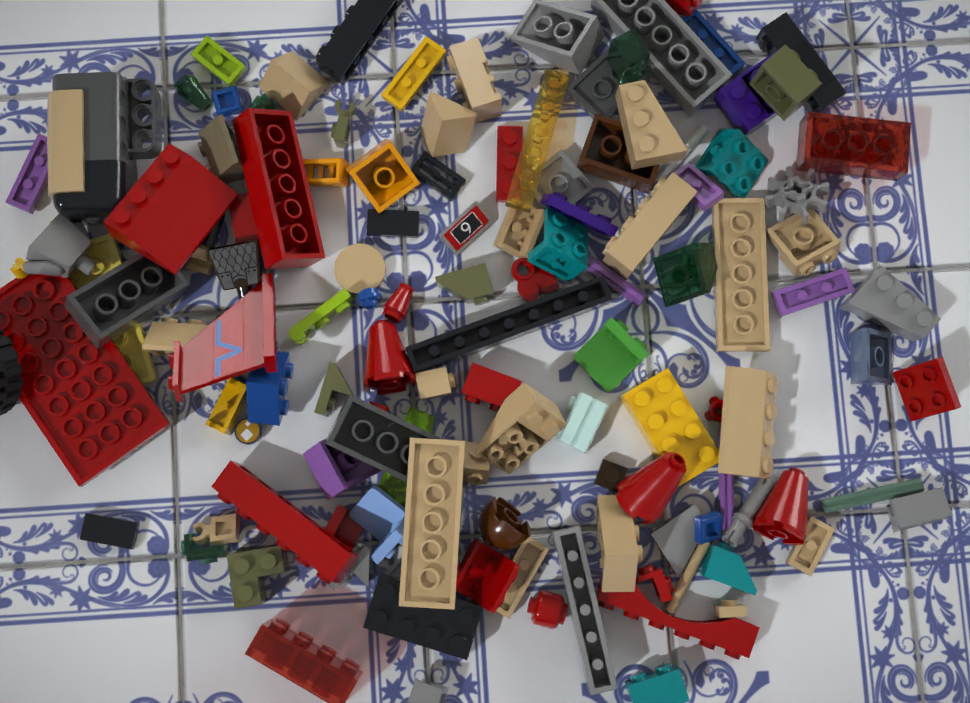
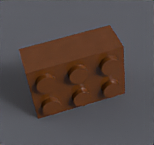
[577,113,660,194]

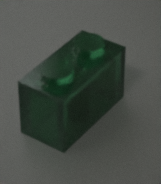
[606,28,650,84]

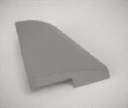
[650,504,701,576]

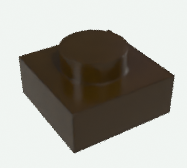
[593,459,628,493]

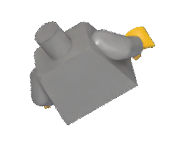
[10,213,98,279]

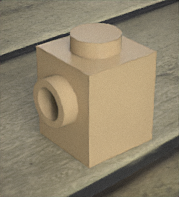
[415,367,456,401]

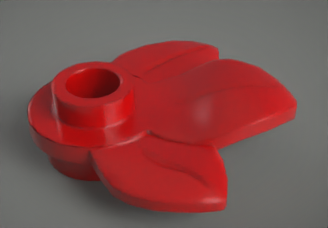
[511,258,559,302]

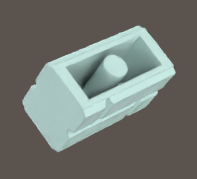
[556,392,609,454]

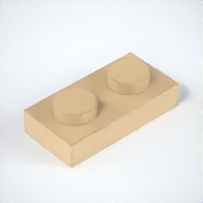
[785,516,835,576]

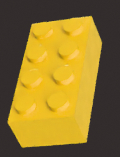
[619,368,719,487]

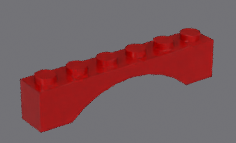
[595,572,760,660]

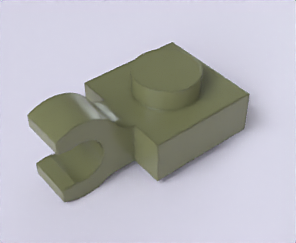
[331,99,355,149]

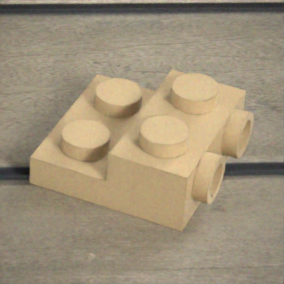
[766,209,841,277]

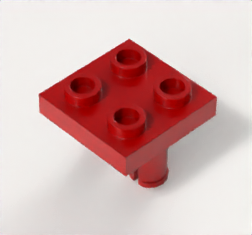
[892,356,961,422]

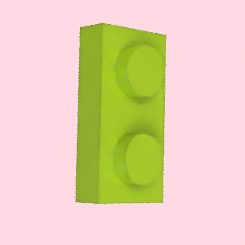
[191,35,247,87]

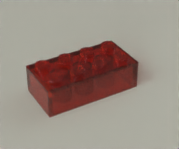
[796,112,911,181]
[245,618,363,703]

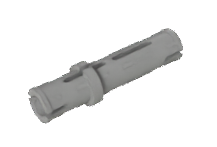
[721,476,776,547]

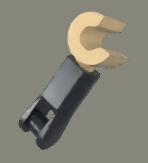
[185,214,226,275]

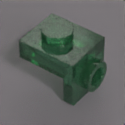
[181,533,225,564]

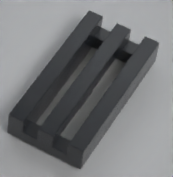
[411,151,466,202]

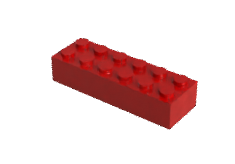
[232,108,326,269]

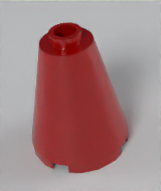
[363,320,417,395]
[616,452,687,524]
[752,468,809,545]

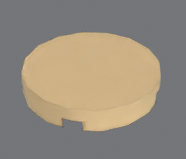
[334,243,386,295]

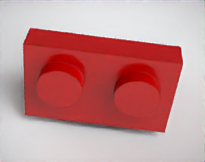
[456,538,519,613]

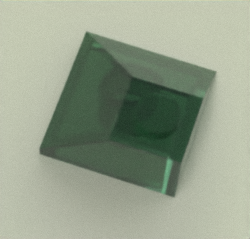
[653,243,718,307]

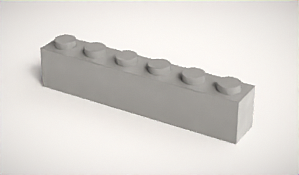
[552,525,618,695]

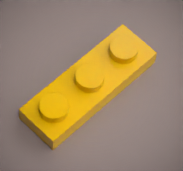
[381,36,447,112]

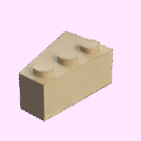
[446,37,502,124]
[615,80,688,170]
[596,495,643,592]

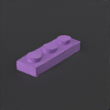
[6,133,48,214]
[771,267,855,317]

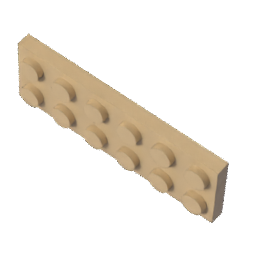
[712,198,770,352]
[399,438,465,610]

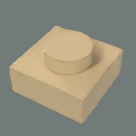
[713,599,747,618]

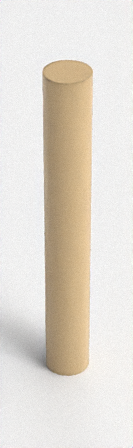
[664,542,711,614]

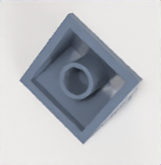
[850,328,892,385]

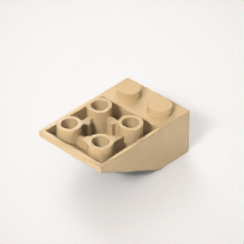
[475,382,567,474]

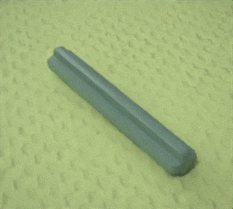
[820,478,924,513]

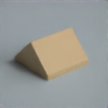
[259,51,330,120]
[420,91,478,157]

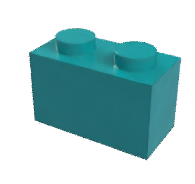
[625,663,690,703]

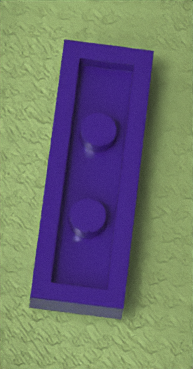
[539,191,618,237]

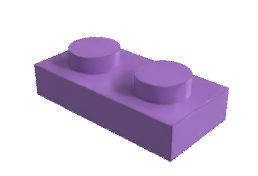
[670,162,724,212]

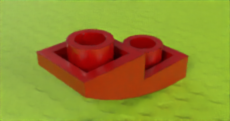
[229,192,258,243]

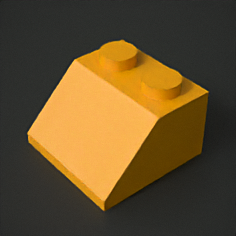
[345,139,420,213]

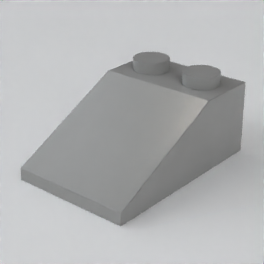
[510,0,605,75]

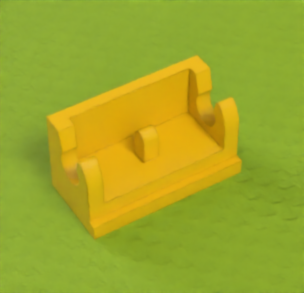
[205,378,247,435]

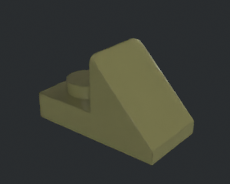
[314,362,354,417]

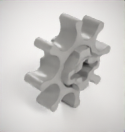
[765,166,830,225]

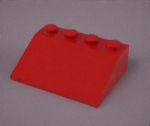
[104,143,238,275]

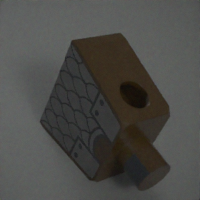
[207,239,263,300]

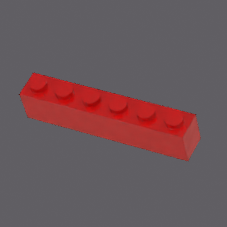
[211,460,360,584]

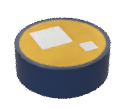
[235,418,262,445]

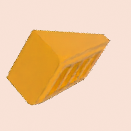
[303,158,349,187]

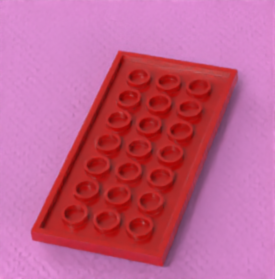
[0,274,171,487]

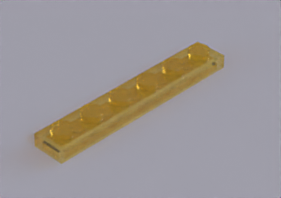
[505,68,570,213]

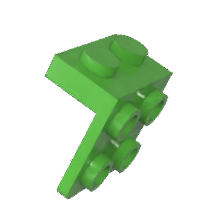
[574,317,649,392]

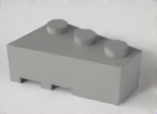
[838,266,941,342]

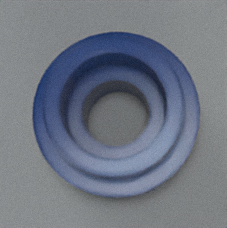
[357,288,383,309]

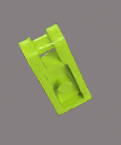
[289,288,354,344]

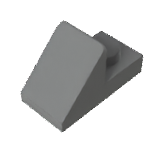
[326,541,370,591]

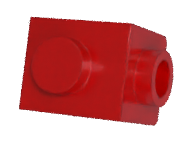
[636,564,674,603]

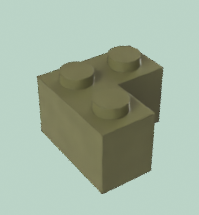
[227,545,289,609]

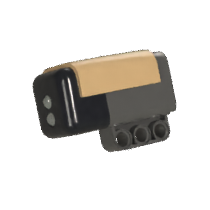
[47,72,162,225]

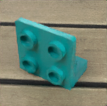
[695,129,769,198]
[528,207,588,282]

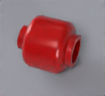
[527,590,568,629]

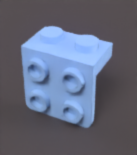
[349,485,405,565]

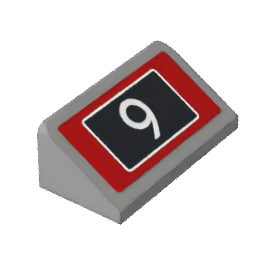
[439,201,494,257]

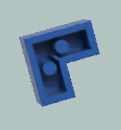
[246,351,294,426]

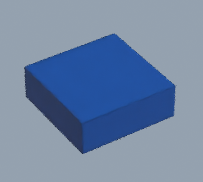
[211,86,243,117]
[695,511,722,545]

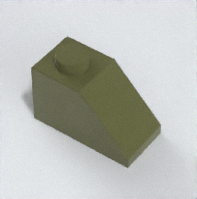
[435,263,494,306]

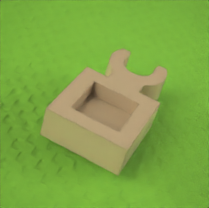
[192,513,240,546]

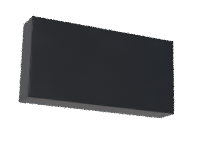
[367,209,420,238]
[79,513,140,549]

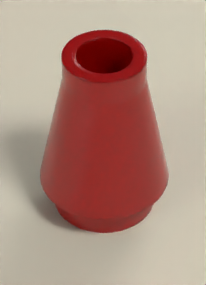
[382,283,414,323]

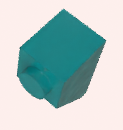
[699,542,757,595]

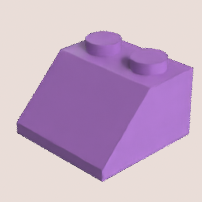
[303,438,381,500]

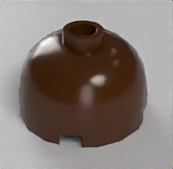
[479,497,532,550]

